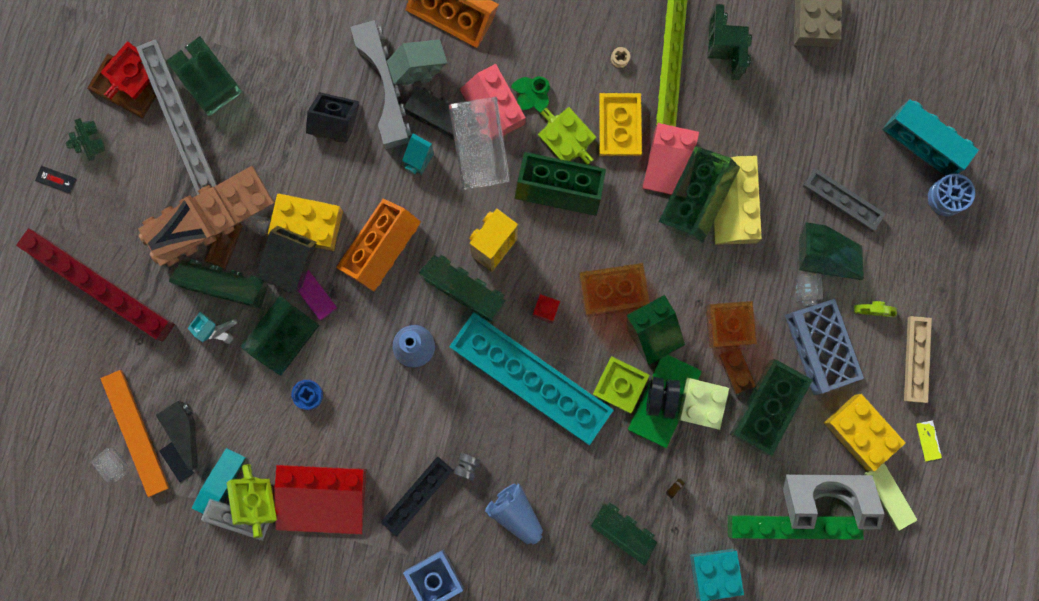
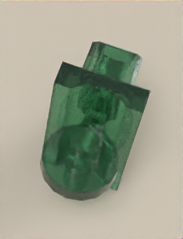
[65,118,105,161]

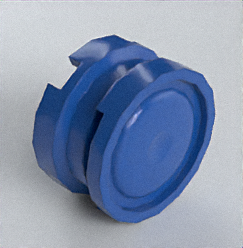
[292,380,323,410]

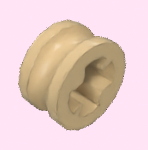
[611,47,630,68]

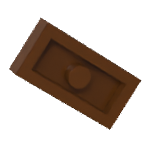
[719,347,756,394]

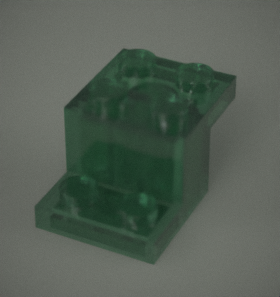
[707,4,752,80]

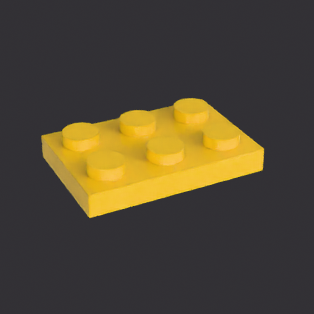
[599,93,642,156]

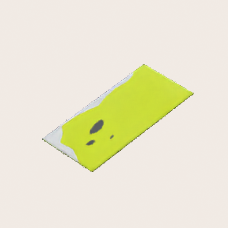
[916,420,942,461]

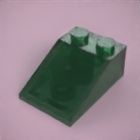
[799,222,864,281]

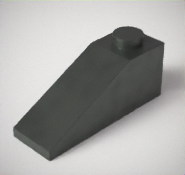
[156,401,198,470]

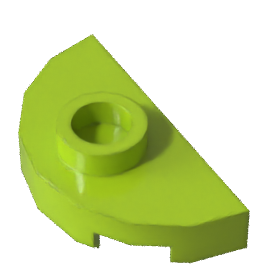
[854,301,897,318]

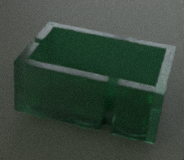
[166,36,243,116]

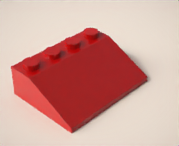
[275,465,367,534]

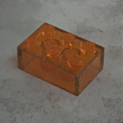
[578,263,650,317]

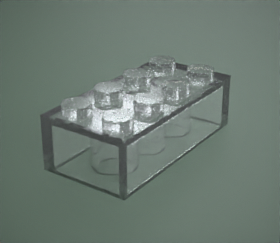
[449,97,510,189]

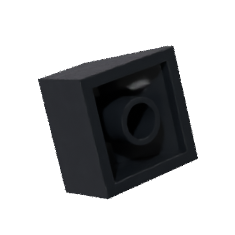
[306,92,359,143]

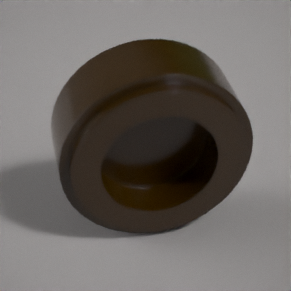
[666,478,685,499]

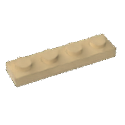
[904,316,932,403]

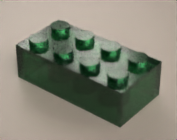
[659,146,740,243]
[729,359,813,456]

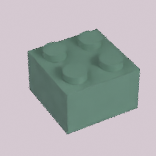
[387,39,447,86]

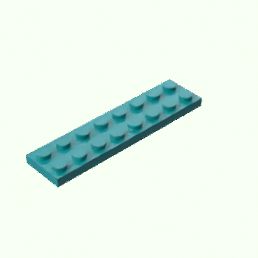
[449,312,613,445]

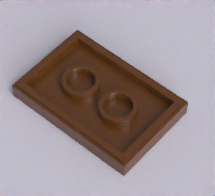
[87,53,156,119]

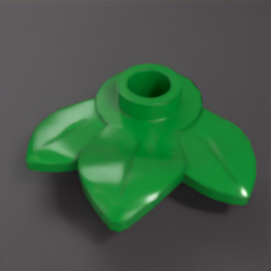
[511,76,550,113]

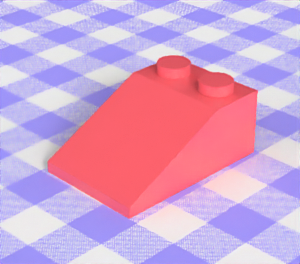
[642,123,699,198]

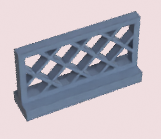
[785,299,864,395]

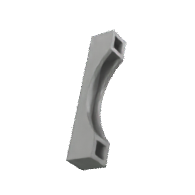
[350,20,412,149]

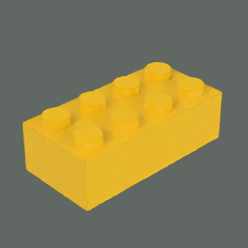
[469,208,518,272]

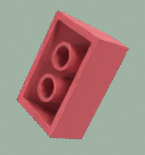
[460,64,526,143]

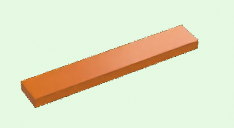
[100,370,170,497]

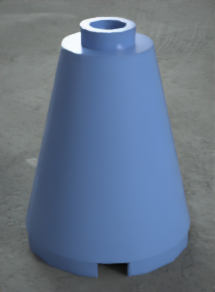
[393,325,435,368]
[485,484,543,544]

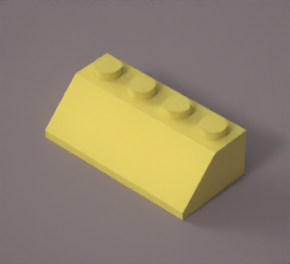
[711,156,762,245]

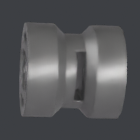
[454,453,481,481]

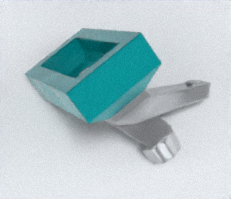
[188,312,237,344]

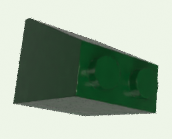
[626,295,685,365]

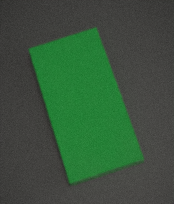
[627,355,702,448]

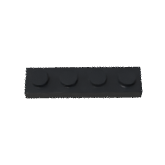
[380,456,454,537]

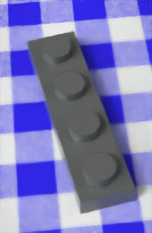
[802,168,886,232]

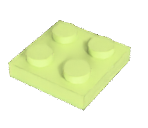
[678,378,729,430]

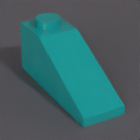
[192,448,246,514]

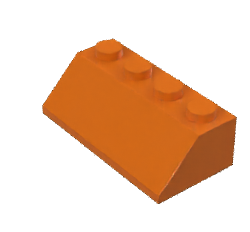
[405,0,499,48]
[336,199,421,291]

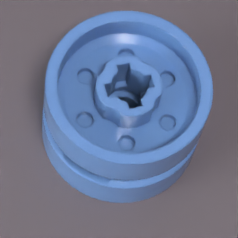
[928,174,975,216]

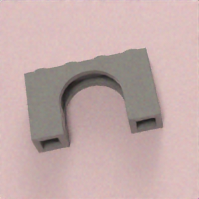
[783,475,885,529]

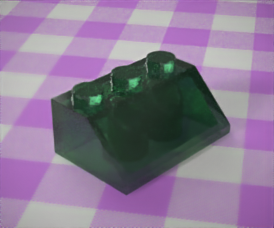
[240,296,320,376]
[588,502,657,566]

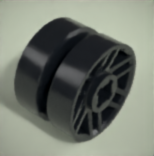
[646,376,680,420]

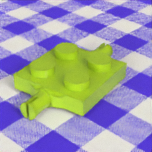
[538,107,597,165]
[227,464,277,539]

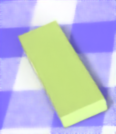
[864,463,917,531]

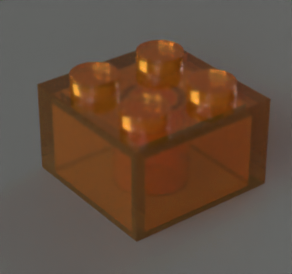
[706,301,757,349]

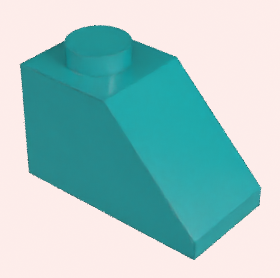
[402,134,434,175]

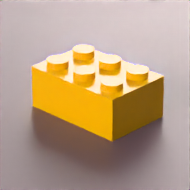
[268,193,343,251]
[824,394,906,472]

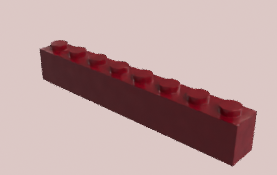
[16,228,175,342]

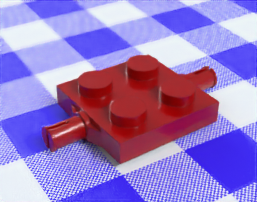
[100,40,151,100]

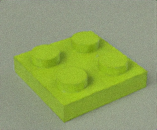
[592,356,650,414]

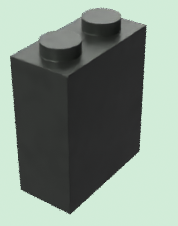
[256,226,317,293]

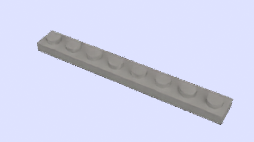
[136,39,218,195]

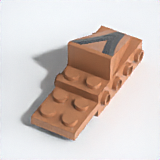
[138,166,274,267]

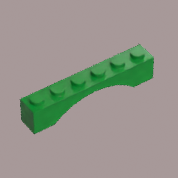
[727,515,864,540]

